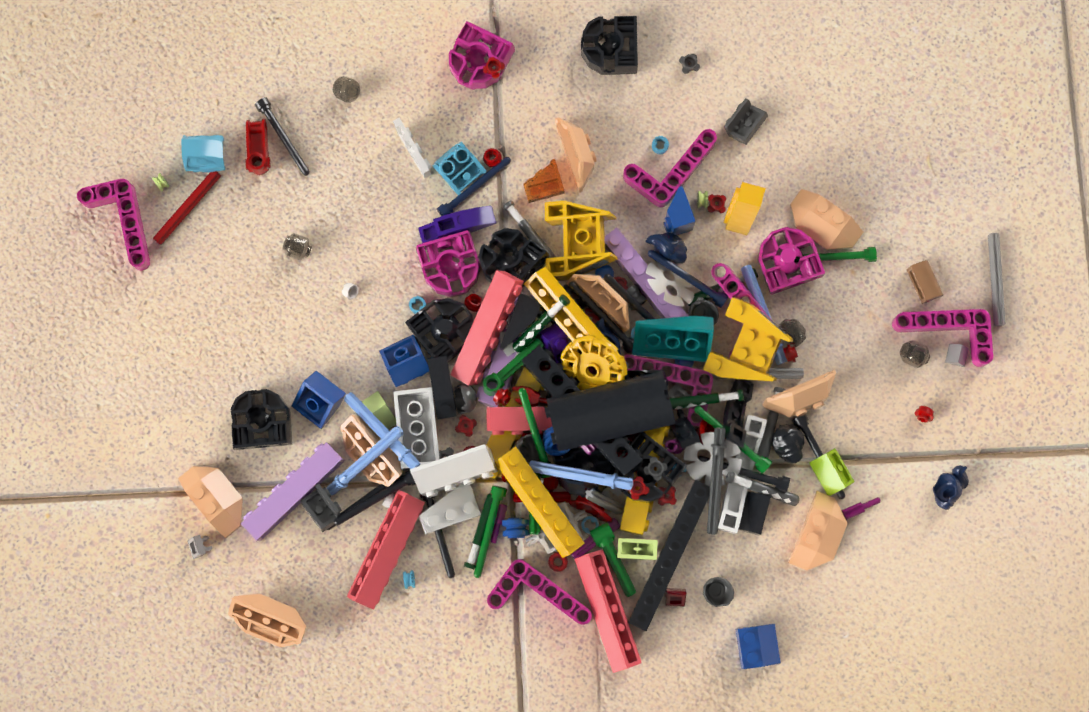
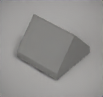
[945,344,969,367]

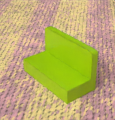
[809,448,855,496]

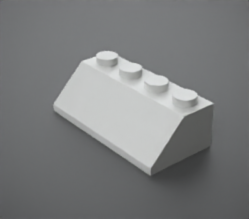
[393,387,440,471]
[410,444,498,498]

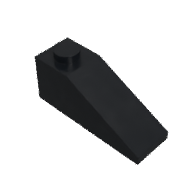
[499,293,543,351]
[427,355,457,420]

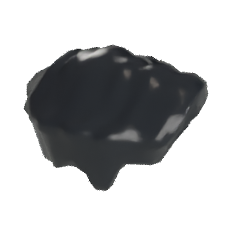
[772,424,804,464]

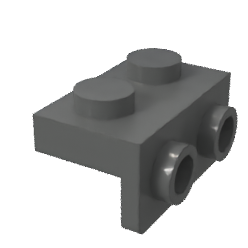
[724,98,768,145]
[300,484,342,532]

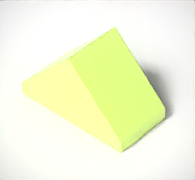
[362,391,397,430]
[617,538,658,560]

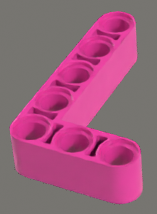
[623,129,717,208]
[77,179,150,271]
[711,263,771,358]
[892,309,993,367]
[624,355,713,426]
[487,559,592,625]

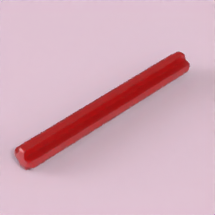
[153,171,221,245]

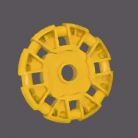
[561,335,627,390]

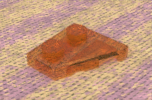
[523,159,565,203]

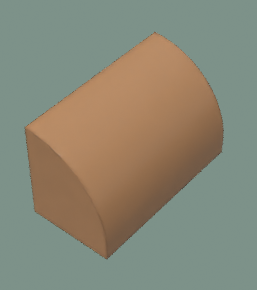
[907,260,943,304]

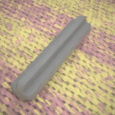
[585,489,624,514]

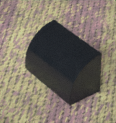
[738,492,771,536]

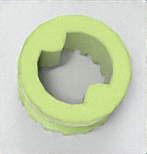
[152,173,170,192]
[697,191,708,208]

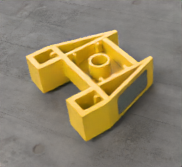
[545,201,618,281]
[703,298,793,381]

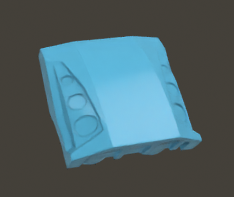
[181,135,225,173]
[432,142,487,196]

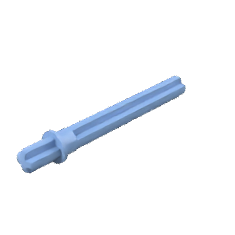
[741,265,787,365]
[344,392,420,469]
[327,426,404,495]
[529,460,633,490]

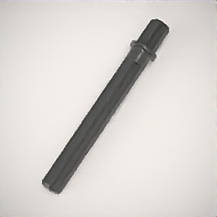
[707,427,727,535]

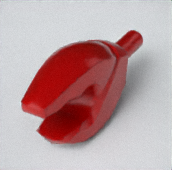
[512,386,547,407]

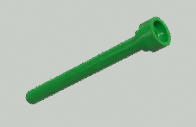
[794,247,877,262]
[518,388,551,478]
[694,406,772,474]
[474,485,507,578]

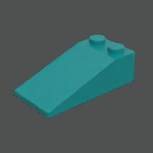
[632,316,714,362]

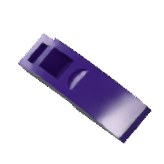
[418,205,497,243]

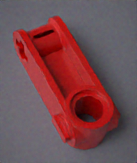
[245,119,271,175]

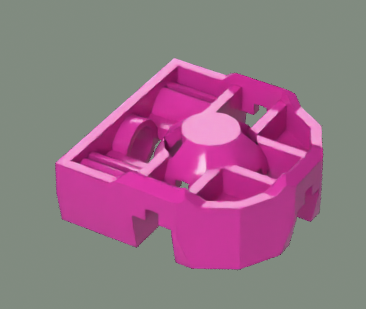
[449,21,515,90]
[758,227,825,295]
[416,230,481,297]

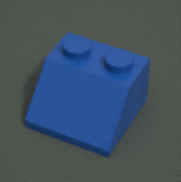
[663,186,696,235]
[379,334,429,387]
[291,371,346,429]
[735,624,781,669]

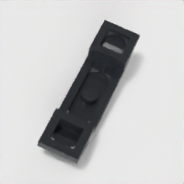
[723,379,754,448]

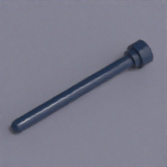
[436,157,511,216]
[648,250,728,308]

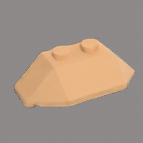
[555,117,597,192]
[790,189,863,250]
[566,274,630,333]
[762,370,836,417]
[340,414,402,487]
[178,466,243,538]
[788,491,848,571]
[228,594,306,647]

